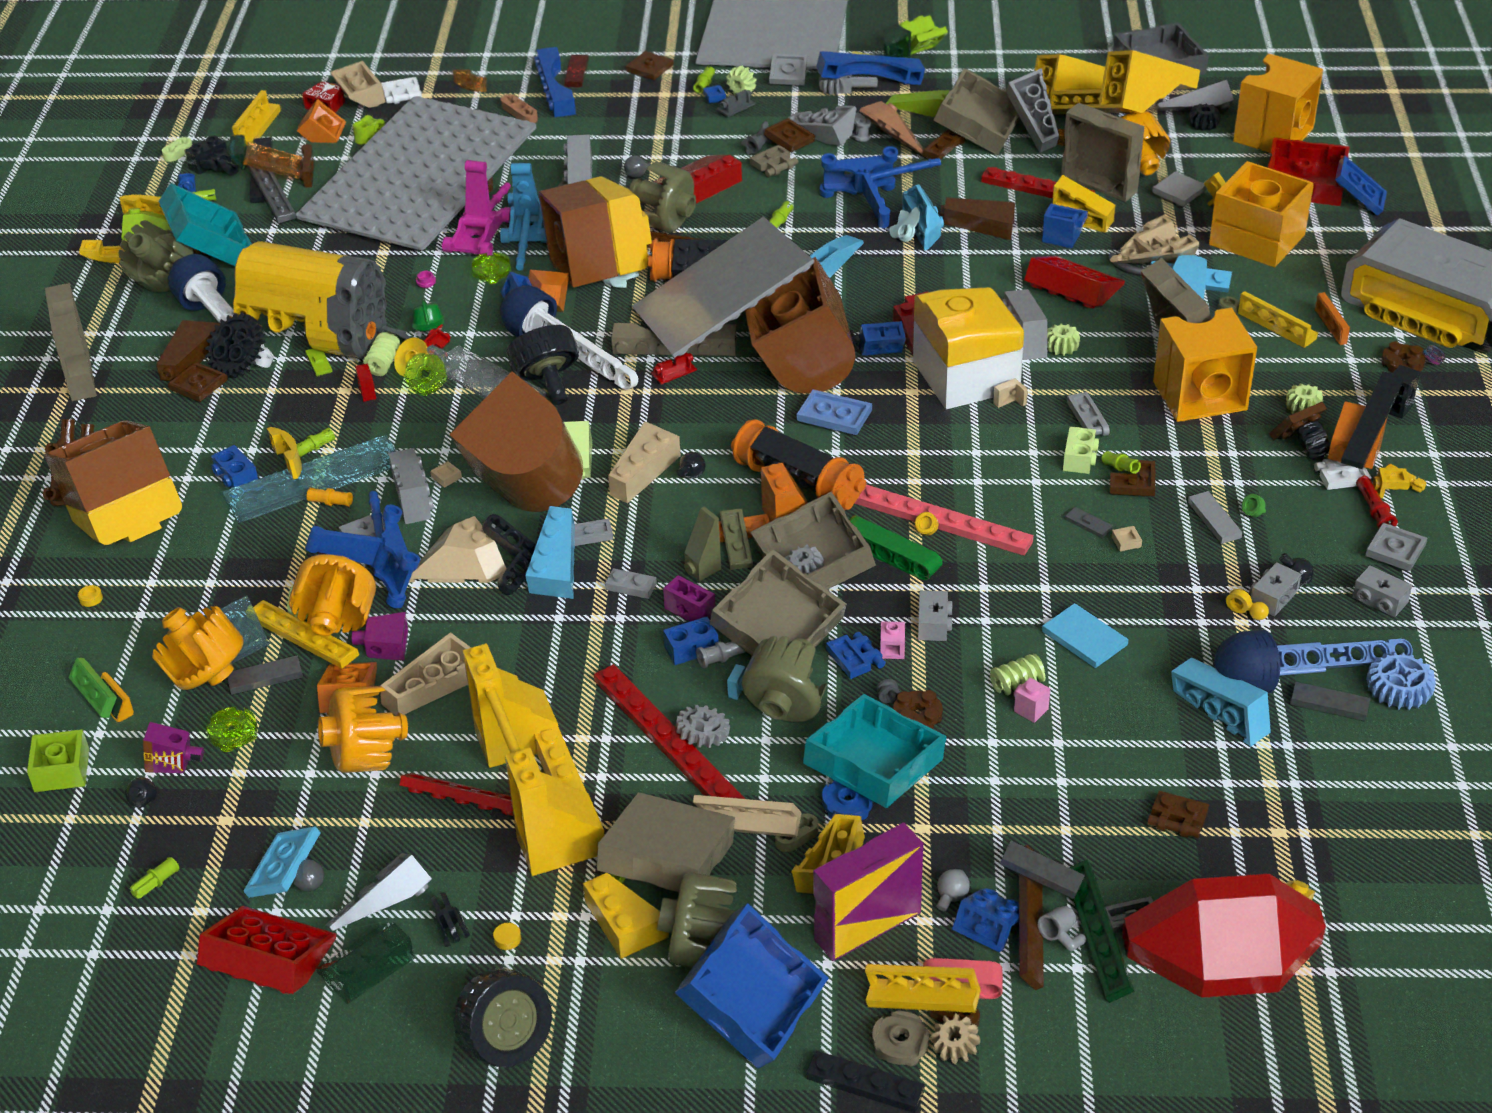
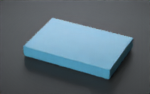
[1042,603,1128,668]
[243,827,321,897]

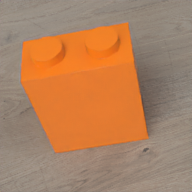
[1328,401,1388,469]
[761,463,808,522]

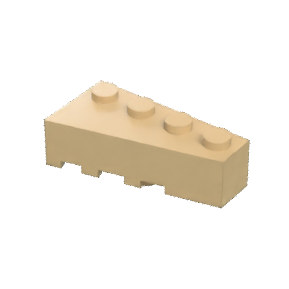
[608,421,680,503]
[380,632,471,716]

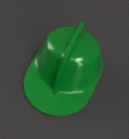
[412,299,444,331]

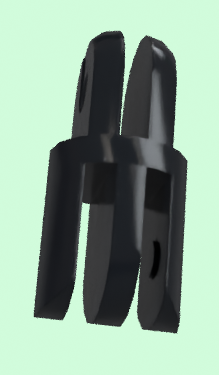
[431,892,470,947]

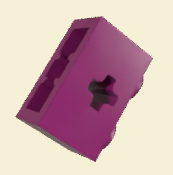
[663,575,716,622]

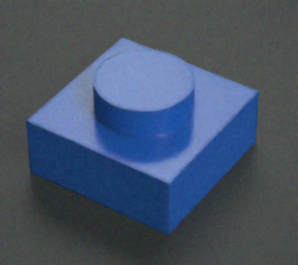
[703,85,726,103]

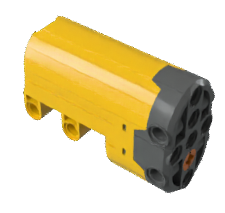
[233,241,387,360]

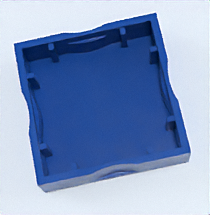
[675,903,829,1068]

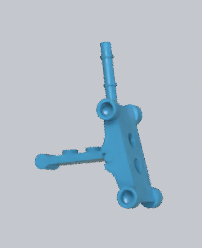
[500,163,547,270]

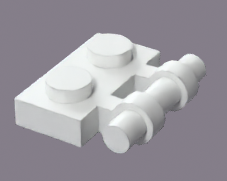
[381,77,422,104]
[1314,459,1371,490]

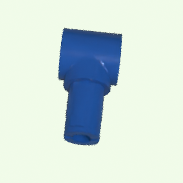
[178,173,196,192]

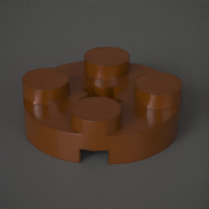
[1381,341,1426,373]
[893,690,943,729]

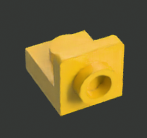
[1203,172,1226,206]
[1373,468,1410,498]

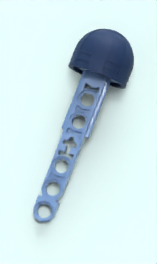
[1214,630,1413,694]

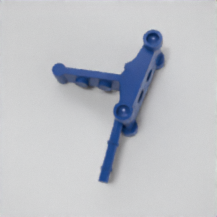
[820,146,941,228]
[305,491,420,608]

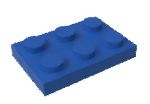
[1335,156,1387,216]

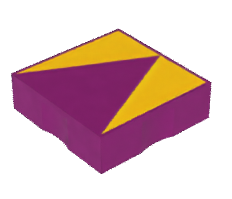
[813,822,924,961]

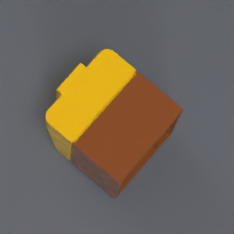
[539,176,652,287]
[44,420,182,545]

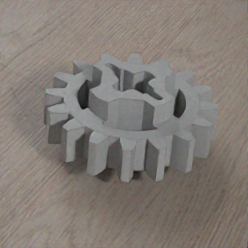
[675,705,730,748]

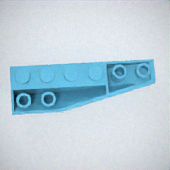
[810,235,863,278]

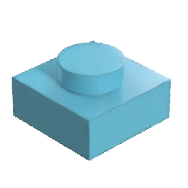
[727,664,745,700]

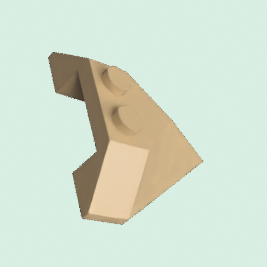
[1110,215,1199,264]
[409,516,506,583]

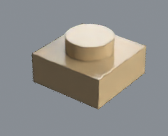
[430,461,462,488]
[1112,526,1142,551]

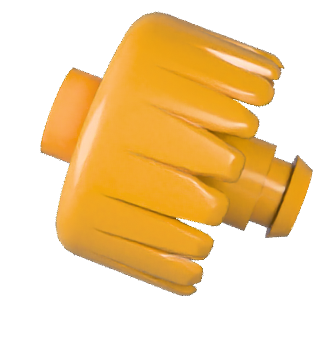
[1120,111,1170,176]
[289,554,376,636]
[152,606,244,690]
[318,686,408,773]

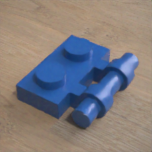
[826,632,886,679]

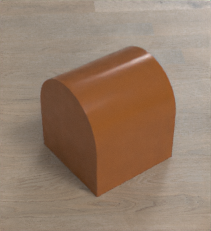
[745,257,855,393]
[449,372,583,512]

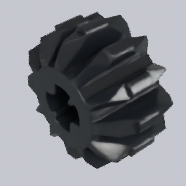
[1189,103,1221,131]
[1298,421,1330,460]

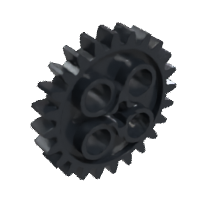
[205,312,266,378]

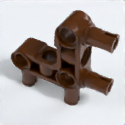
[43,419,95,506]

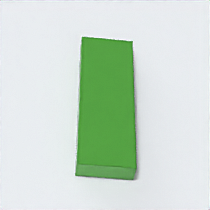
[69,658,117,718]

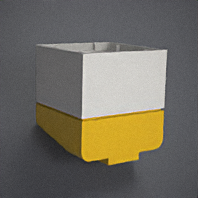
[913,287,1024,409]

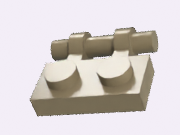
[750,145,798,177]

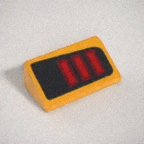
[101,672,134,722]

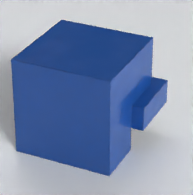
[1042,204,1088,248]

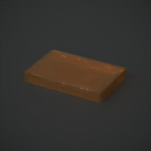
[244,142,303,179]

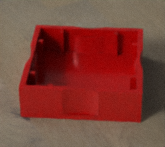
[1268,137,1350,206]

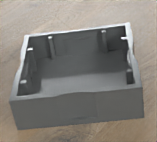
[1113,22,1209,75]

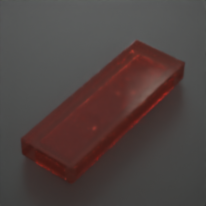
[565,55,589,87]

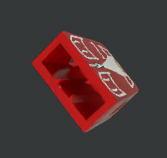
[302,82,345,113]

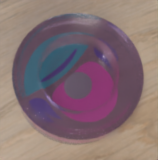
[1423,345,1445,365]

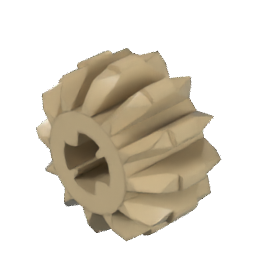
[931,1013,980,1065]

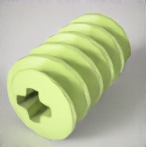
[364,332,401,376]
[990,653,1046,696]

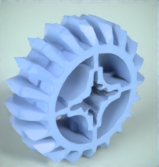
[1366,652,1436,710]

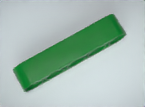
[848,515,943,580]

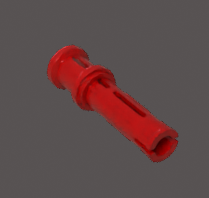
[1356,476,1398,529]

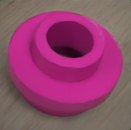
[416,271,436,288]

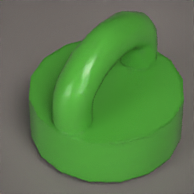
[1241,494,1266,517]

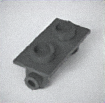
[716,89,755,117]

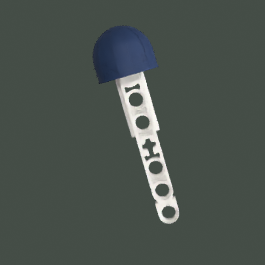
[168,254,274,368]
[500,285,638,390]

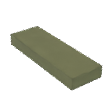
[720,508,753,570]

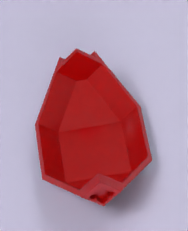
[1122,874,1326,998]

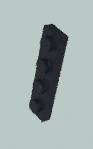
[807,1050,925,1113]

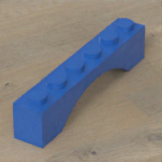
[534,47,576,117]
[816,51,925,85]

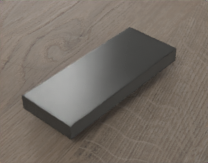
[383,326,411,341]
[1065,507,1113,538]

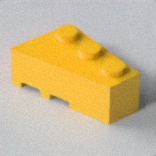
[1052,175,1115,233]
[792,814,865,894]
[583,873,669,959]

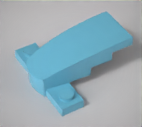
[1151,255,1232,300]

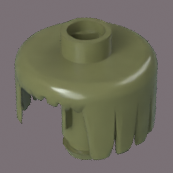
[629,162,696,233]
[118,220,194,293]
[741,636,827,722]
[657,873,737,968]

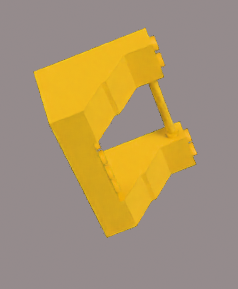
[1034,50,1200,114]
[462,643,605,876]

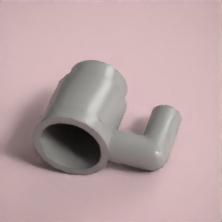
[1038,906,1086,951]

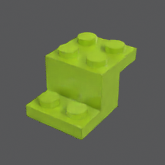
[889,15,948,57]

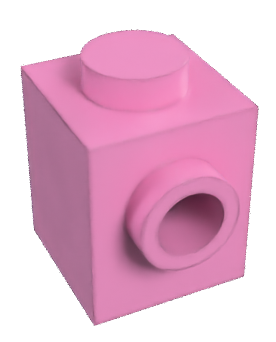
[880,621,905,659]
[1014,678,1050,723]

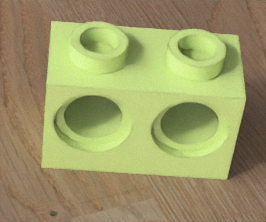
[1063,427,1099,474]

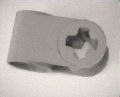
[851,113,871,142]

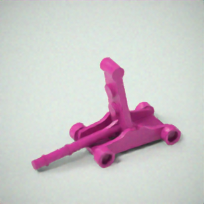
[442,160,511,258]

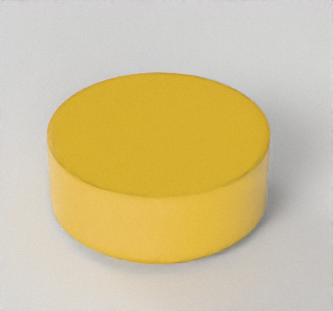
[915,512,939,536]
[78,585,103,607]
[493,923,521,950]

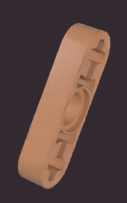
[501,94,538,123]

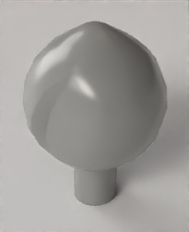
[937,869,970,911]

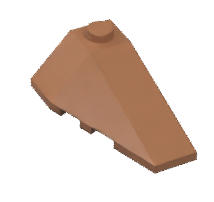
[859,101,924,156]

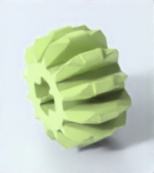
[726,65,757,95]
[1047,323,1080,356]
[1286,383,1323,414]

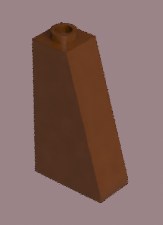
[941,197,1015,240]
[156,320,221,381]

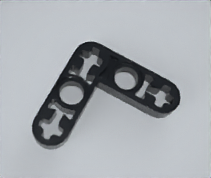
[482,514,536,595]

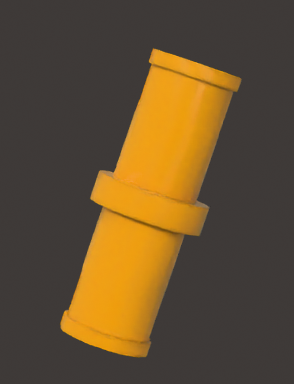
[307,487,353,507]

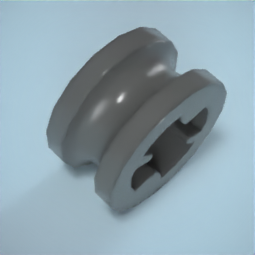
[876,679,900,703]

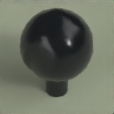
[677,452,706,478]
[1279,553,1314,586]
[125,777,157,808]

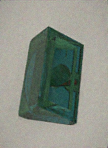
[229,135,247,170]

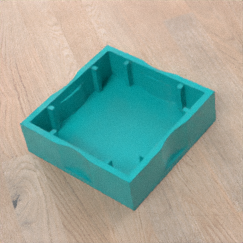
[159,183,251,266]
[803,694,947,808]

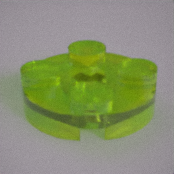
[472,252,511,284]
[404,353,447,396]
[206,707,258,752]

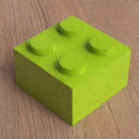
[27,729,89,792]

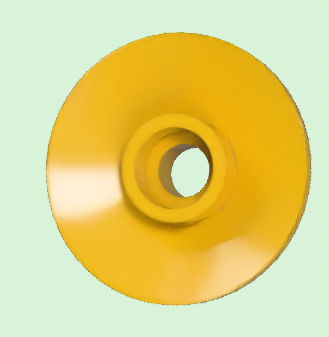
[394,337,428,378]

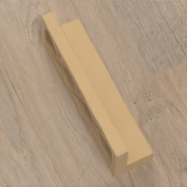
[693,795,801,837]

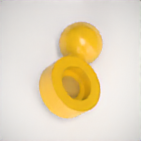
[1226,589,1269,621]

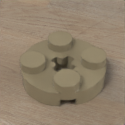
[872,1011,929,1066]

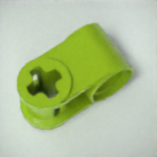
[353,115,385,145]

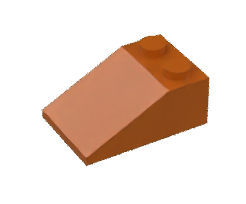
[317,662,377,715]

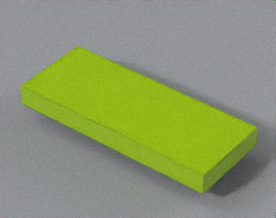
[305,349,332,376]

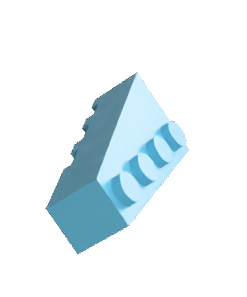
[526,506,575,599]
[1171,657,1271,747]

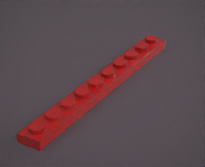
[594,664,745,799]

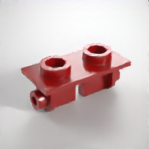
[421,324,451,361]
[651,353,697,384]

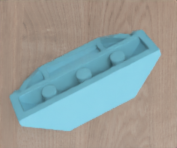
[902,185,944,250]

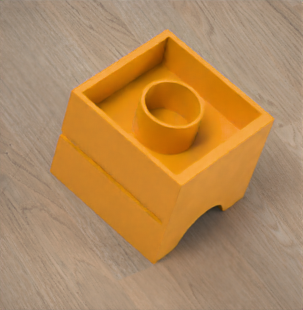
[1233,53,1323,153]
[1209,161,1314,268]
[1153,308,1257,422]

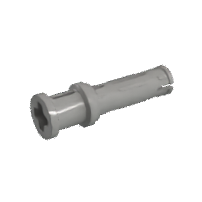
[696,641,746,668]

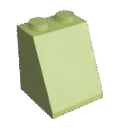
[564,421,592,480]

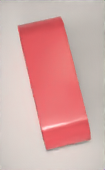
[923,958,1003,999]

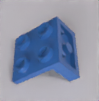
[952,888,1019,952]

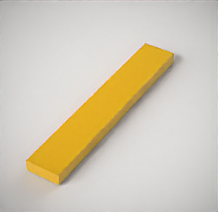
[246,600,359,669]

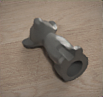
[741,121,775,155]

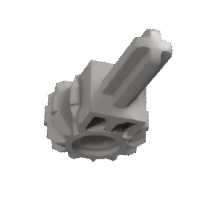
[819,75,878,95]

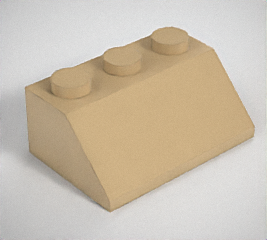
[330,61,386,108]

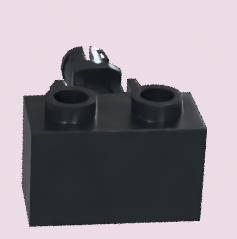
[185,135,238,176]

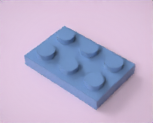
[797,390,872,435]

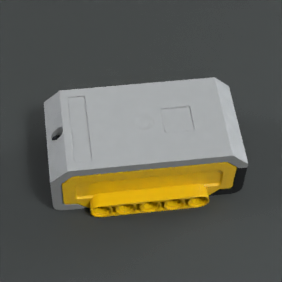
[1341,218,1492,354]

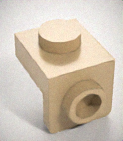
[993,378,1028,408]

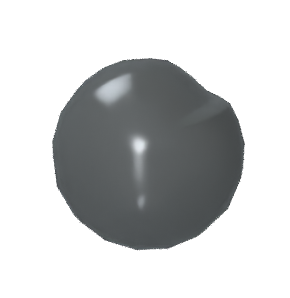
[624,155,650,178]
[293,857,325,892]

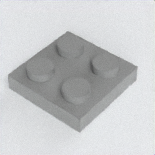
[769,53,808,85]
[1365,523,1427,571]

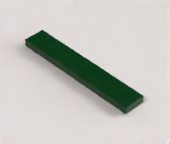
[1069,859,1135,1003]

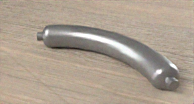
[1108,252,1145,275]

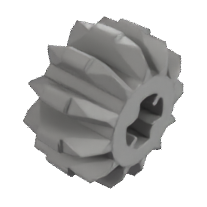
[785,544,824,575]

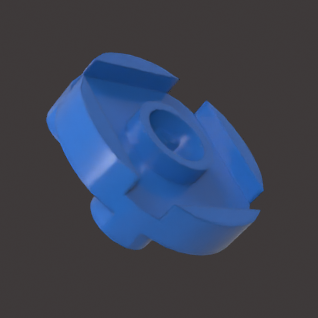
[822,780,874,820]

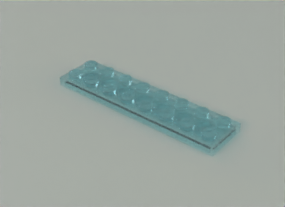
[222,435,396,523]

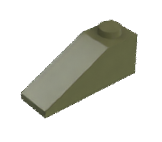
[684,507,721,582]

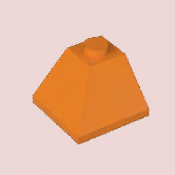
[297,99,346,143]
[529,270,569,312]

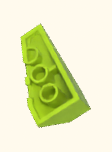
[886,90,950,117]
[122,208,172,241]

